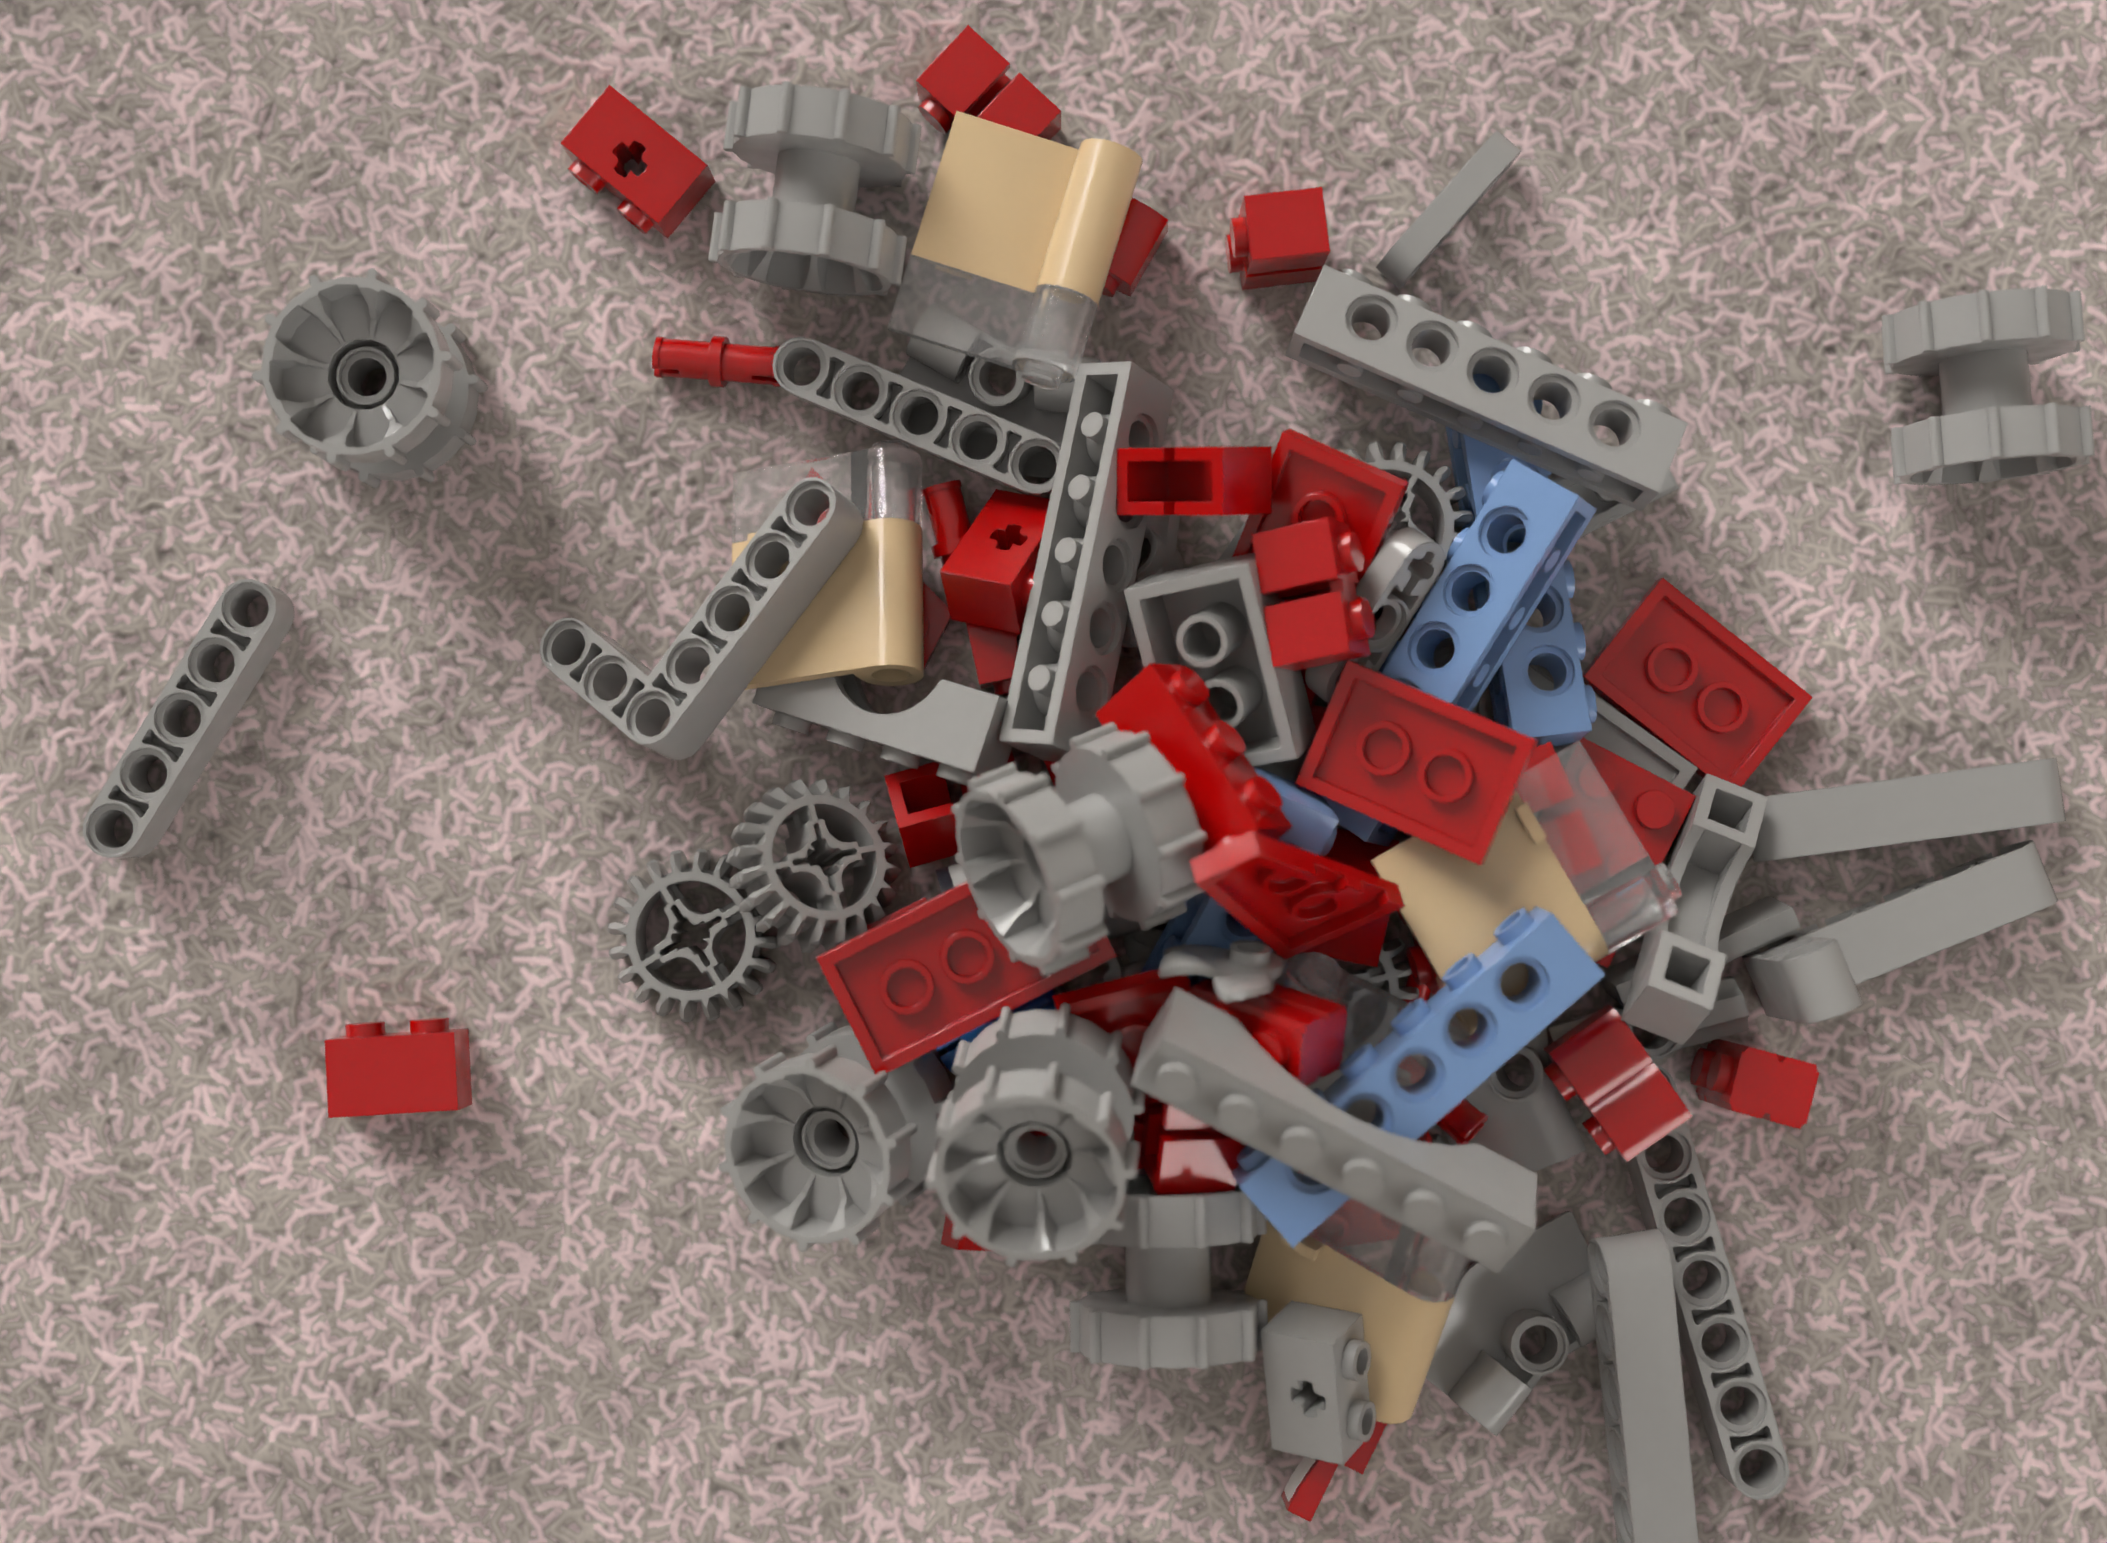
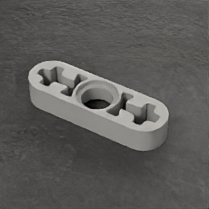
[1376,130,1521,289]
[1305,527,1444,704]

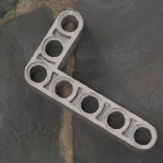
[539,477,863,760]
[1742,840,2058,1024]

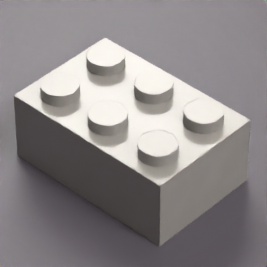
[1124,553,1317,767]

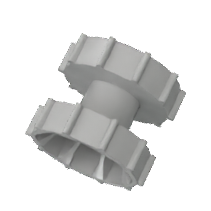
[708,81,922,297]
[252,269,488,488]
[1881,286,2095,486]
[951,722,1207,977]
[925,1003,1146,1267]
[718,1022,954,1252]
[1070,1174,1268,1370]

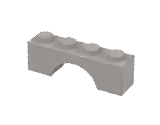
[752,674,1012,786]
[1621,773,1768,1045]

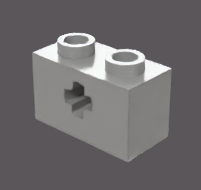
[1261,1301,1376,1465]

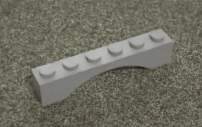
[1131,987,1538,1273]

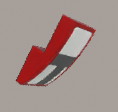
[1281,1421,1388,1522]

